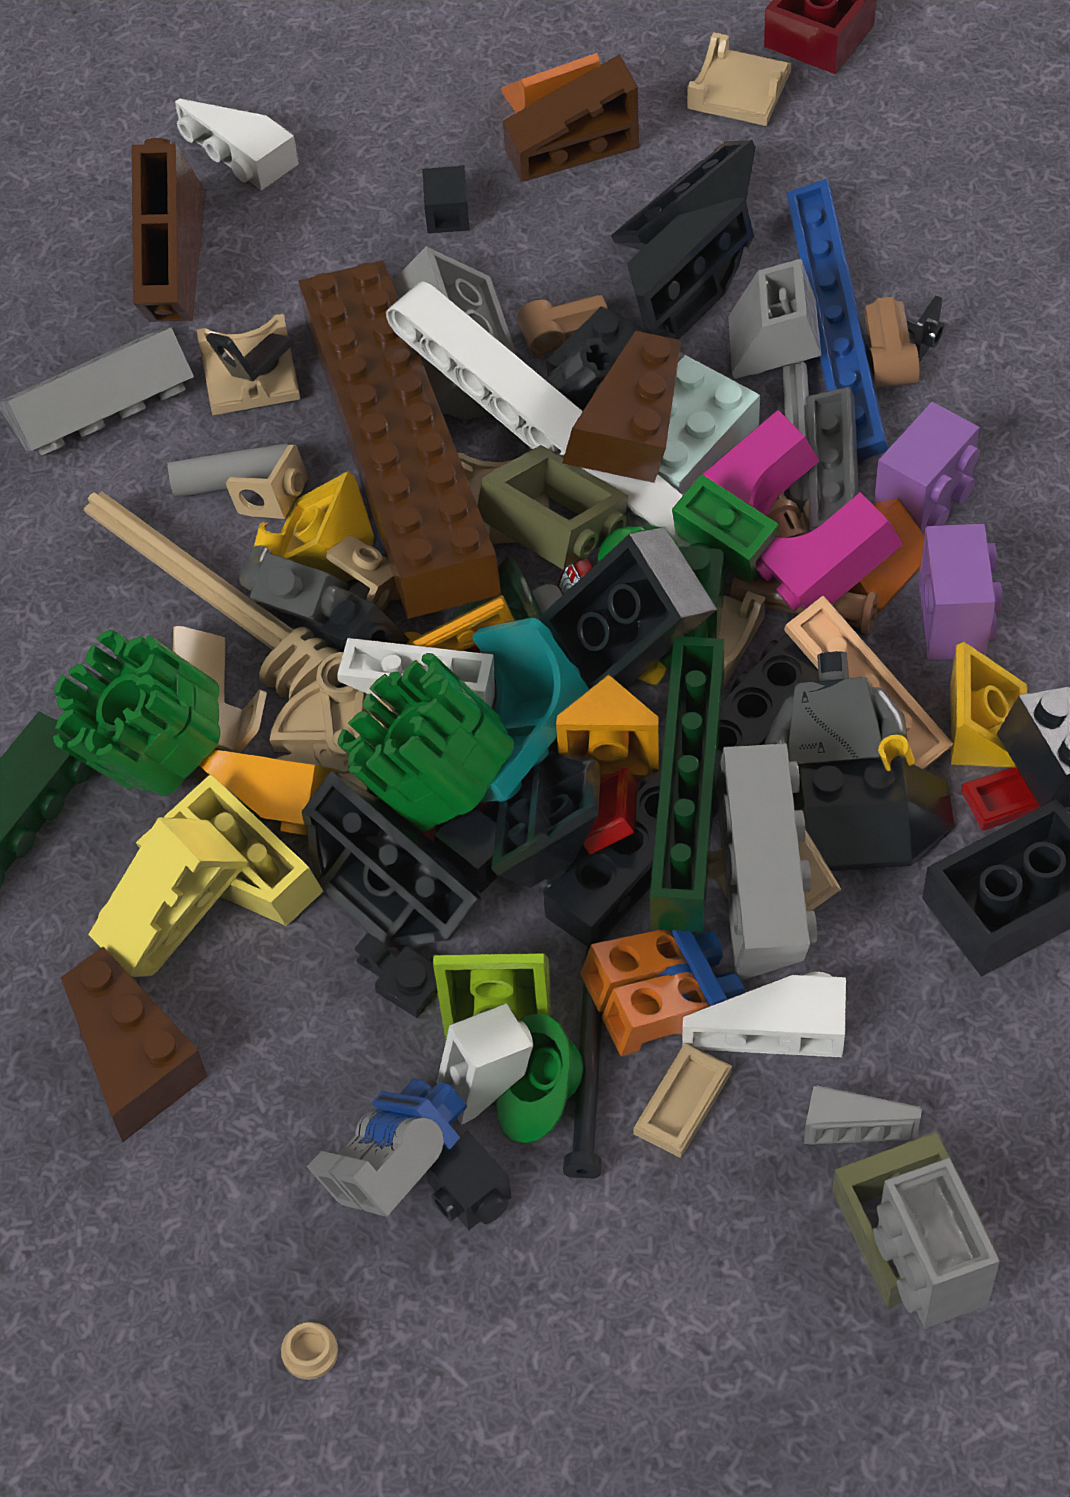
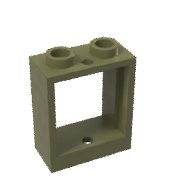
[477,445,629,570]
[832,1132,996,1308]

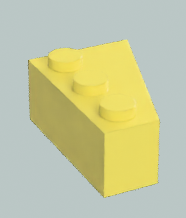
[136,774,323,926]
[89,817,248,977]

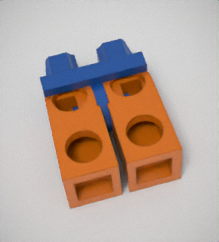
[580,930,745,1057]

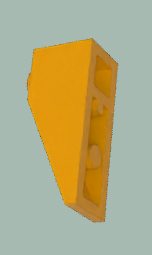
[199,749,340,835]

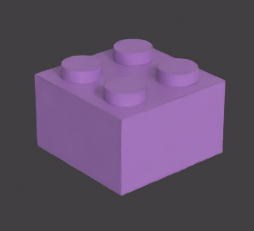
[874,402,980,535]
[918,524,1002,660]

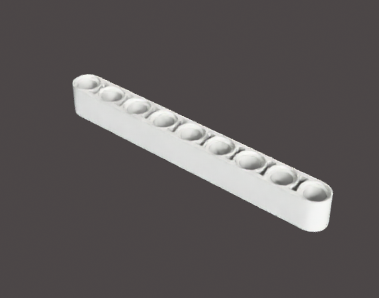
[386,282,691,547]

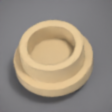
[281,1322,338,1380]

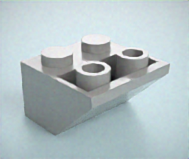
[728,259,821,379]

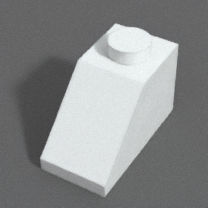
[436,1004,533,1125]

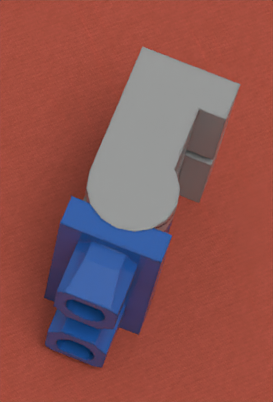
[306,1078,467,1217]

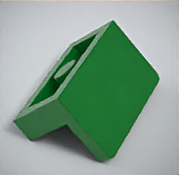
[672,474,779,583]

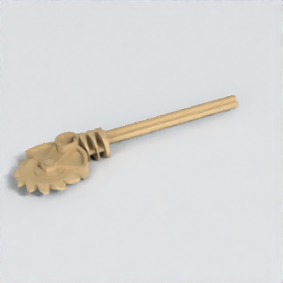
[84,491,393,800]

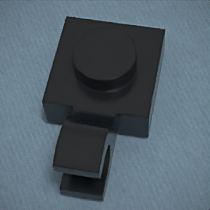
[355,933,438,1018]

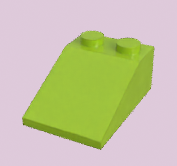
[433,954,551,1039]

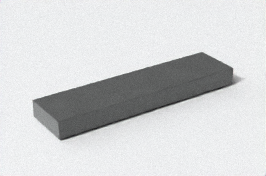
[806,387,859,532]

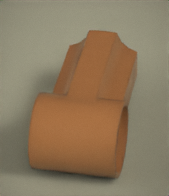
[516,295,607,359]
[864,297,919,388]

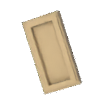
[634,1043,732,1158]

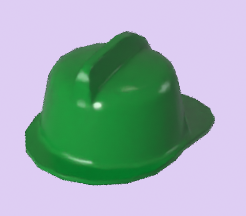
[497,1014,583,1144]

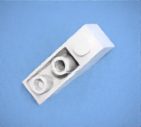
[175,99,299,190]

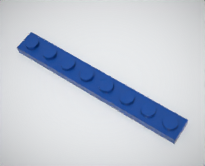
[786,178,889,461]

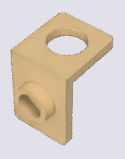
[226,445,308,519]
[326,536,396,612]
[216,690,267,753]

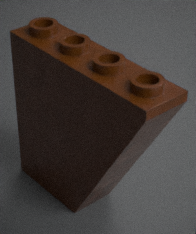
[131,138,206,322]

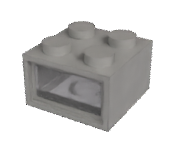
[873,1158,1000,1329]

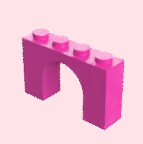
[692,410,903,611]

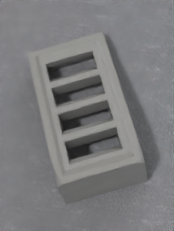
[804,1085,922,1144]

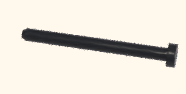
[563,942,603,1179]

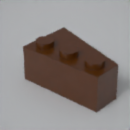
[503,54,639,182]
[562,331,681,483]
[61,946,207,1142]

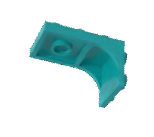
[473,618,590,802]

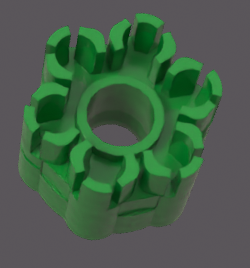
[53,630,220,796]
[337,653,514,832]

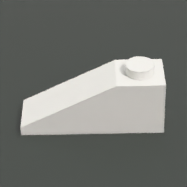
[337,638,495,708]
[683,972,846,1057]

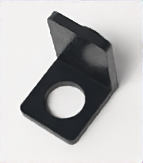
[907,295,944,363]
[205,333,294,381]

